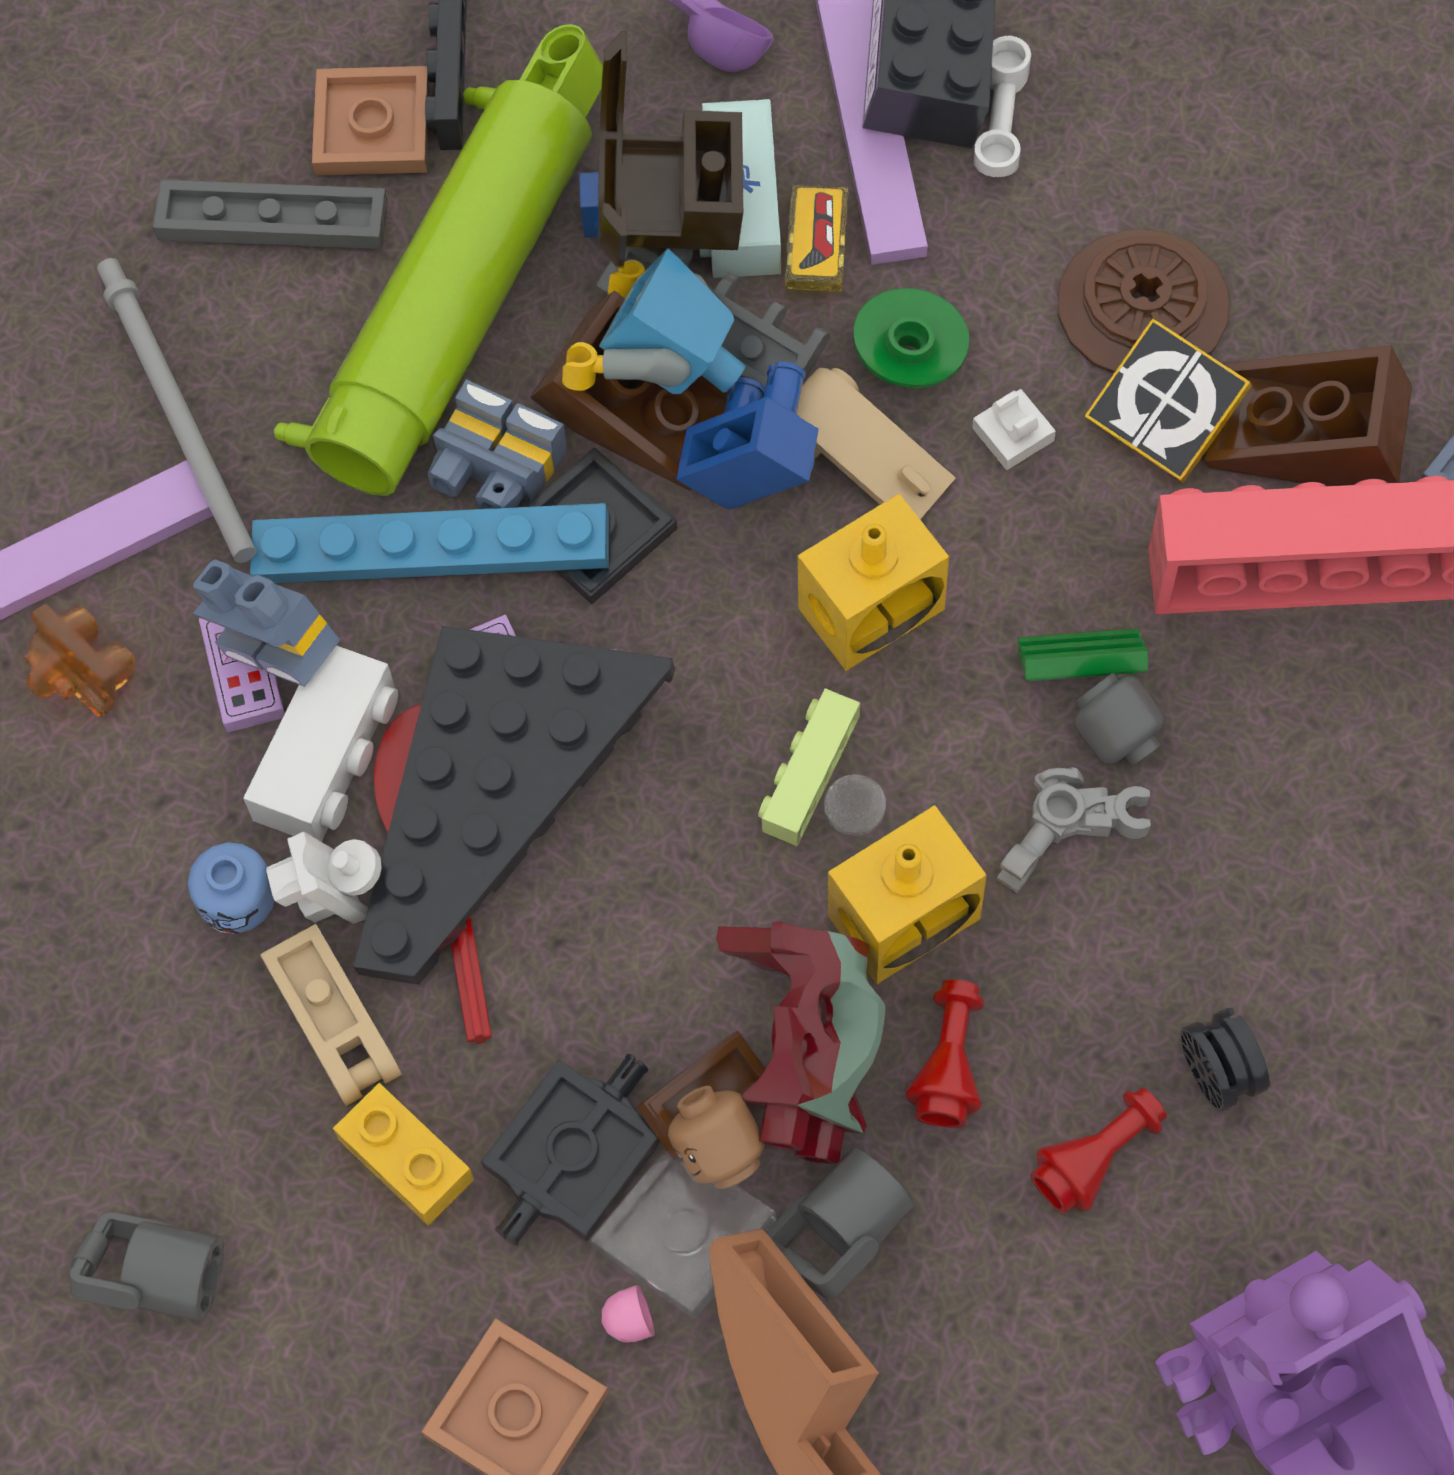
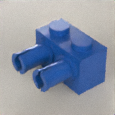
[676,362,819,509]

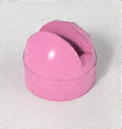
[602,1285,655,1343]

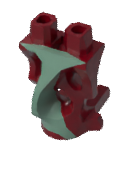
[716,922,885,1164]

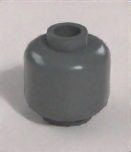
[1073,672,1166,766]

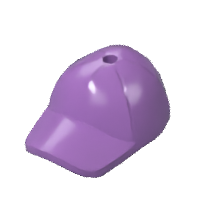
[667,0,774,73]

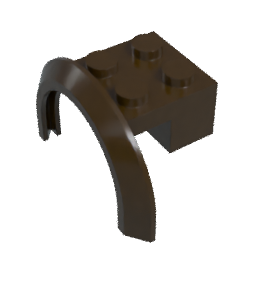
[598,31,744,269]

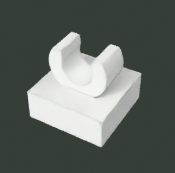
[972,389,1056,470]

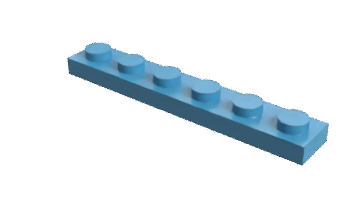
[250,503,609,583]

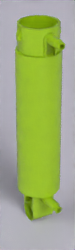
[274,24,602,496]

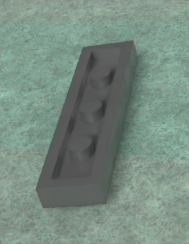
[153,180,388,249]

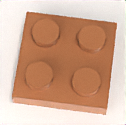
[312,66,430,176]
[421,1318,609,1475]

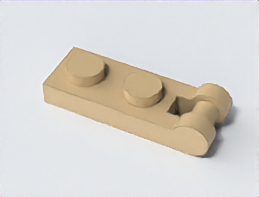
[260,924,402,1107]

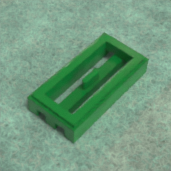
[1018,628,1148,681]

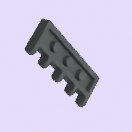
[596,247,830,388]

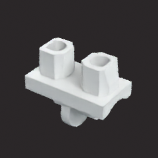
[266,831,382,924]

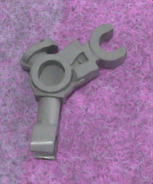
[996,767,1151,893]

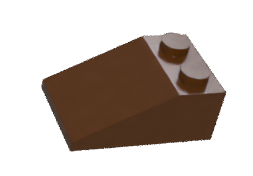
[530,290,728,491]
[1205,345,1412,487]

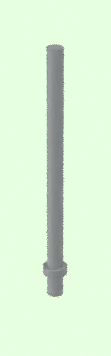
[97,258,257,563]

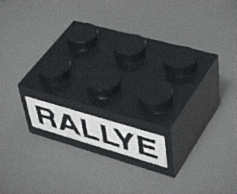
[862,0,996,148]

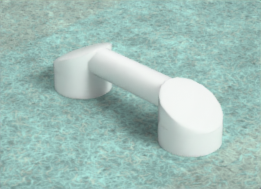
[974,36,1031,177]

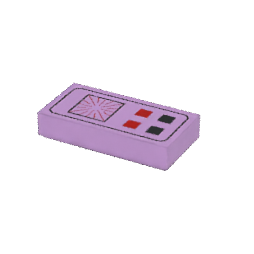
[199,618,285,733]

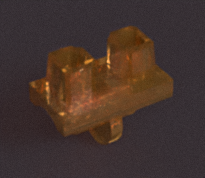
[24,604,135,718]

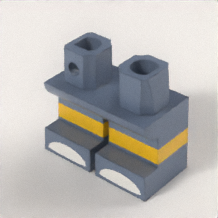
[428,379,568,509]
[193,559,340,687]

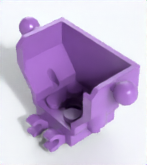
[1155,1251,1454,1475]

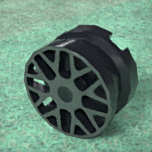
[1180,1008,1270,1111]

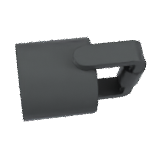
[766,1148,914,1298]
[70,1212,224,1321]

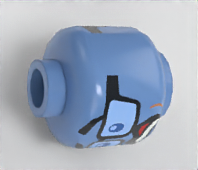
[187,842,274,934]

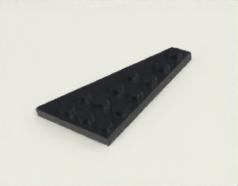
[353,626,675,985]

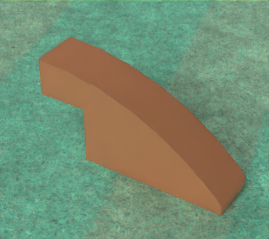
[709,1228,881,1475]

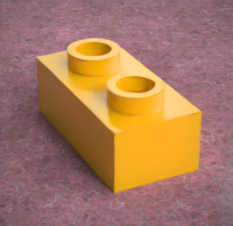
[333,1083,474,1226]

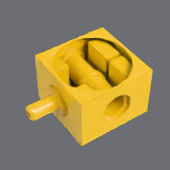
[798,493,949,671]
[828,805,987,984]

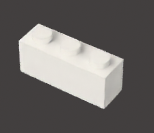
[243,646,398,842]

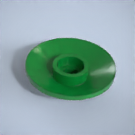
[853,288,969,388]

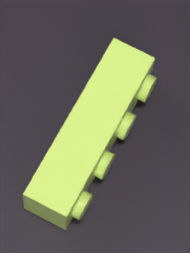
[758,688,860,846]

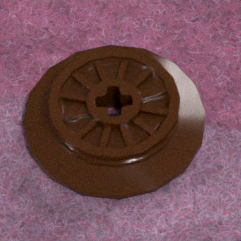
[1058,229,1229,373]

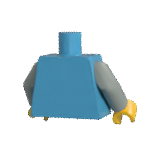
[562,249,745,394]

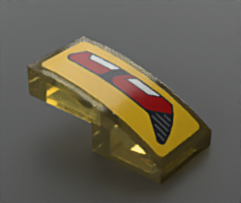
[785,184,849,292]

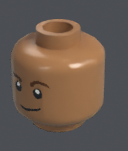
[668,1086,765,1189]

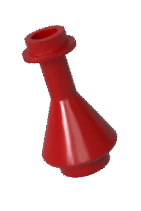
[905,980,984,1128]
[1030,1088,1167,1214]

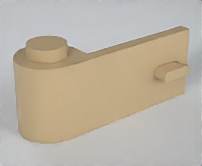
[797,368,956,519]

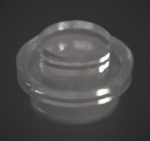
[824,774,886,835]

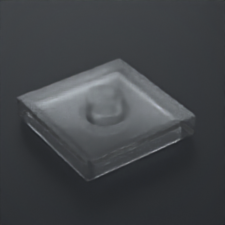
[590,1150,776,1320]

